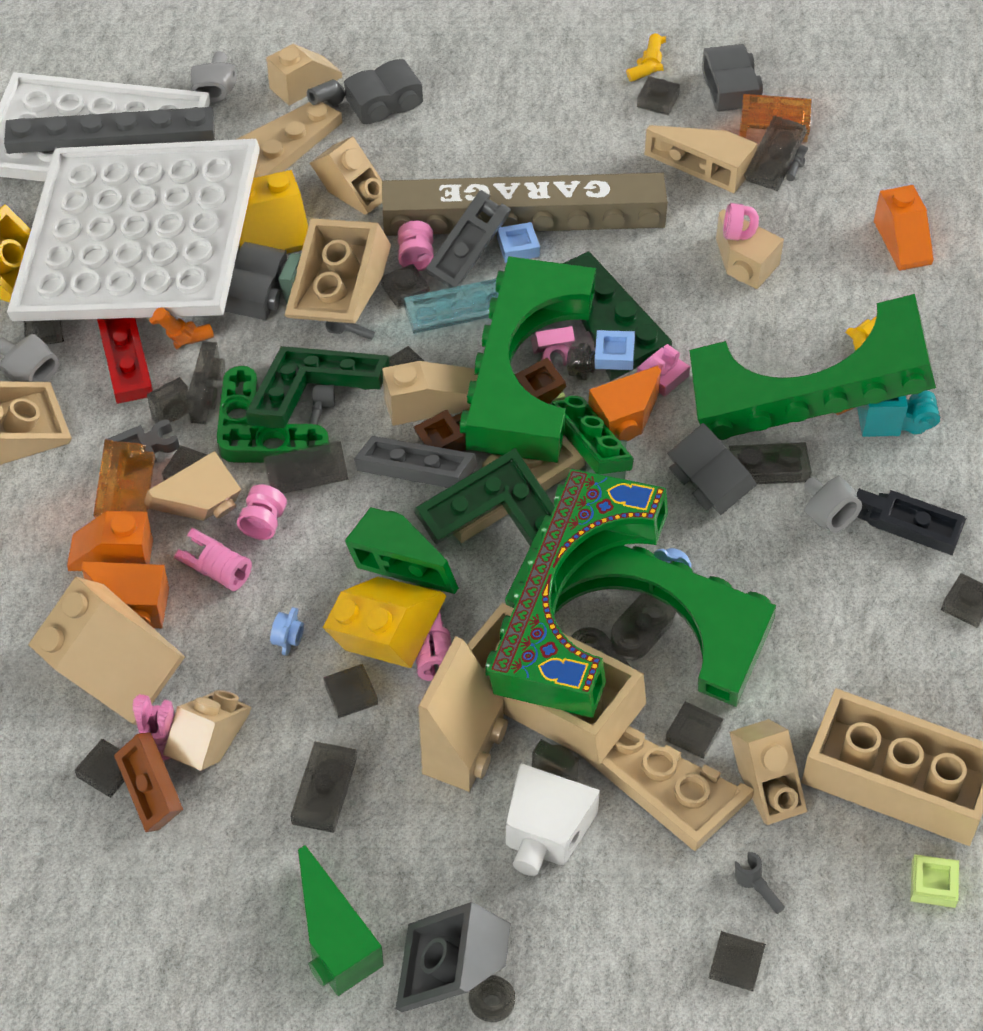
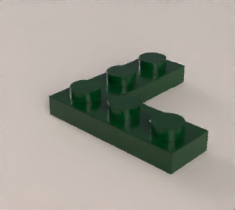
[246,346,390,428]
[414,448,555,546]

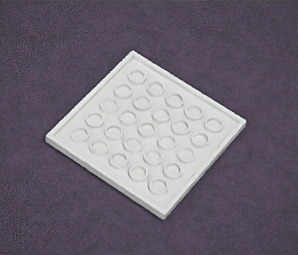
[7,139,260,321]

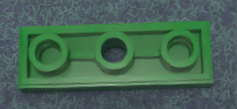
[550,396,634,474]

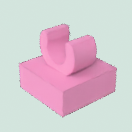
[531,326,575,365]
[637,344,690,397]

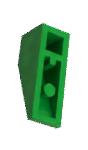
[345,507,459,594]
[298,845,384,996]

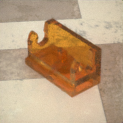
[739,94,812,142]
[93,439,155,518]

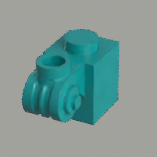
[857,391,940,437]

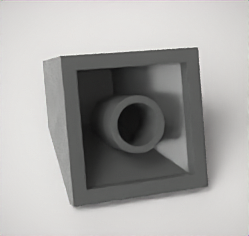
[396,902,511,1012]

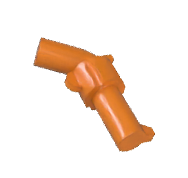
[149,307,214,349]

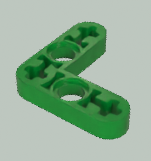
[217,366,330,463]

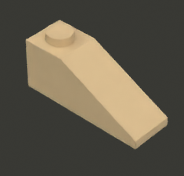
[644,125,758,193]
[382,361,478,426]

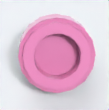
[723,203,759,241]

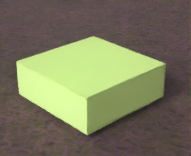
[910,854,959,908]

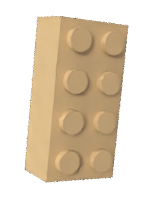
[467,603,646,765]
[801,688,983,846]

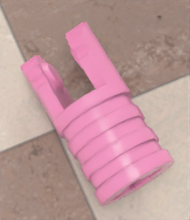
[174,528,252,591]
[416,611,451,681]
[133,694,175,760]

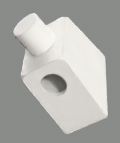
[506,763,600,876]

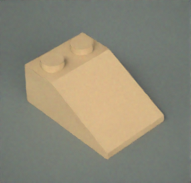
[284,218,391,324]
[0,381,72,465]
[28,576,185,725]
[418,636,508,792]

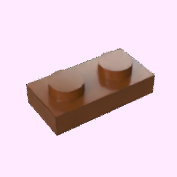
[114,732,184,832]

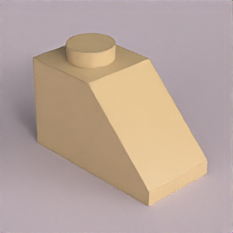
[266,43,342,106]
[716,209,784,289]
[144,451,241,521]

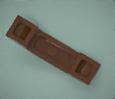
[414,357,567,452]

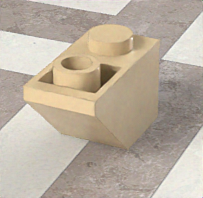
[310,136,382,215]
[163,690,251,771]
[729,719,807,825]

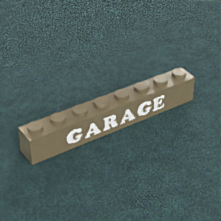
[382,172,668,236]

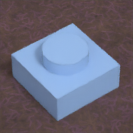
[497,222,540,263]
[595,330,635,370]

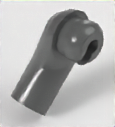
[307,79,345,105]

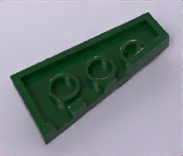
[562,251,672,381]

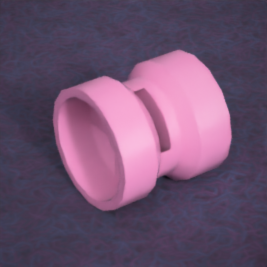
[398,221,434,271]
[237,484,287,540]

